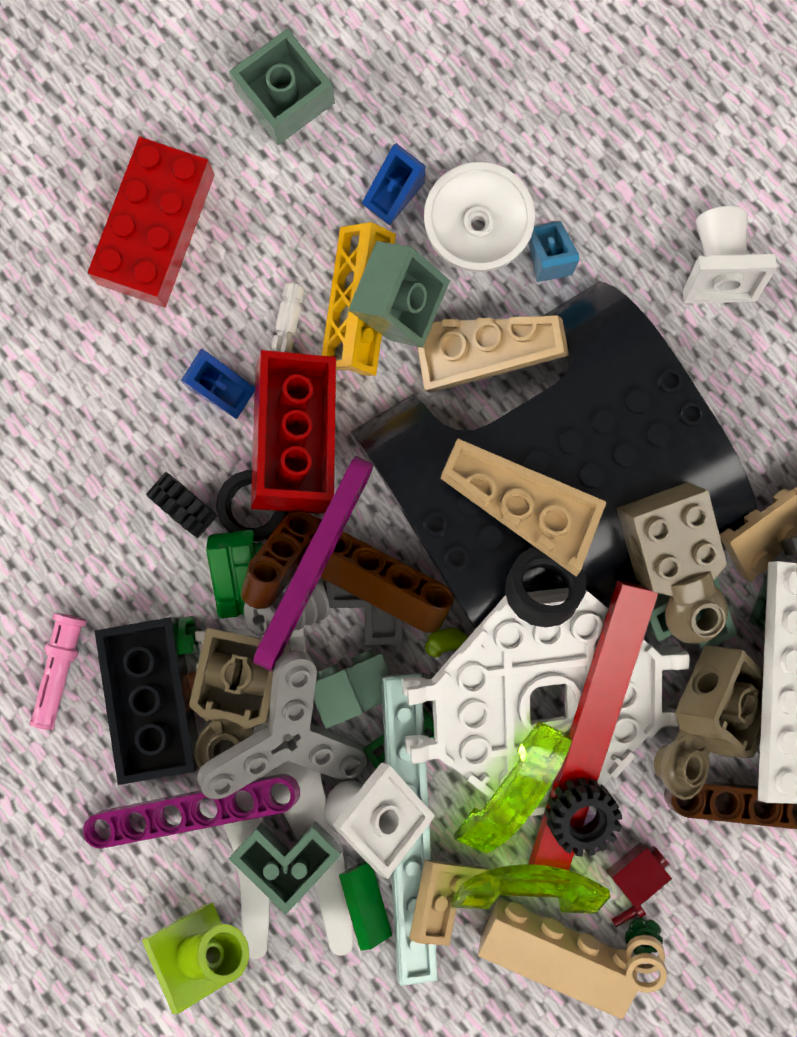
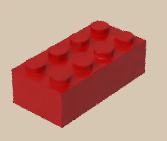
[87,136,215,308]
[251,350,336,514]

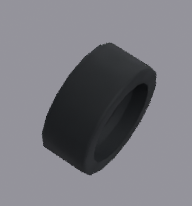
[216,470,289,542]
[505,547,587,628]

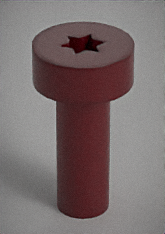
[611,903,646,928]

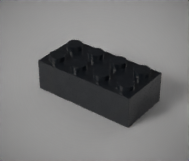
[94,617,199,785]

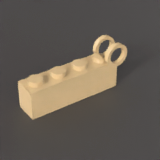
[478,898,667,1020]

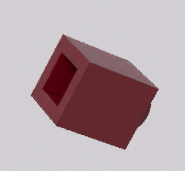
[606,842,672,909]

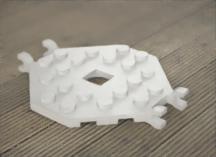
[402,588,689,818]

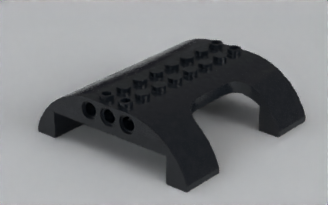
[351,281,758,630]

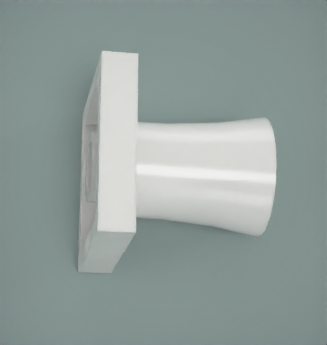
[683,206,777,304]
[324,763,435,879]

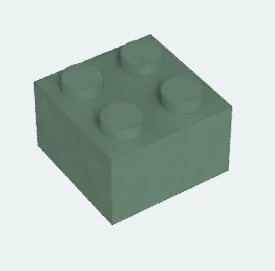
[229,28,335,145]
[348,241,450,348]

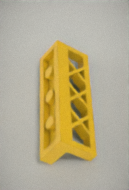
[322,222,396,376]

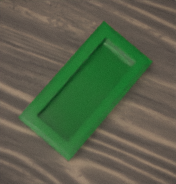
[339,862,392,951]

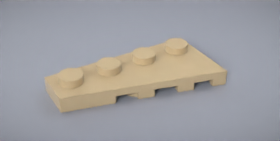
[720,487,797,582]

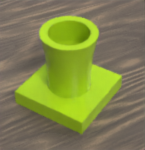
[142,902,249,1014]

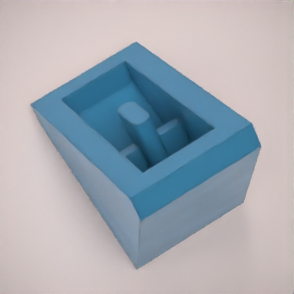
[528,221,579,282]

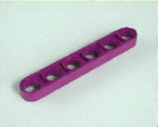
[253,456,374,671]
[83,774,300,849]

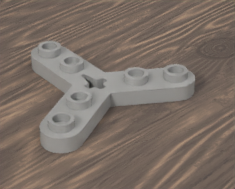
[197,650,367,799]

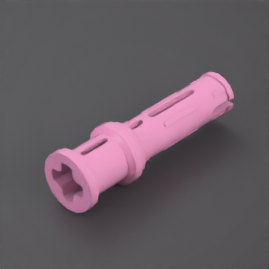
[29,613,87,730]

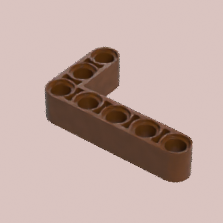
[241,510,454,633]
[664,781,797,829]

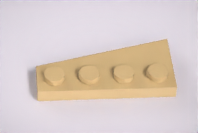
[417,315,569,393]
[441,438,606,577]

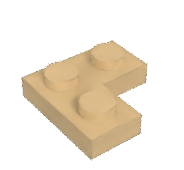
[409,860,495,946]

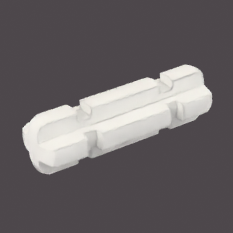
[271,283,304,353]

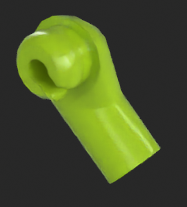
[424,628,469,658]

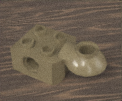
[616,482,728,644]
[189,627,290,770]
[654,645,763,800]

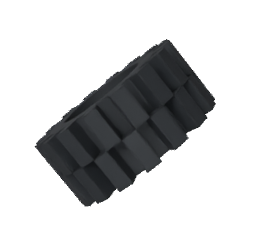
[146,472,218,538]
[545,778,622,857]

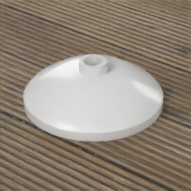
[424,162,535,272]

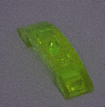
[454,720,572,854]
[451,864,611,914]

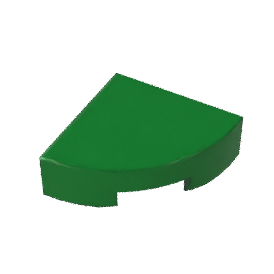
[177,616,199,655]

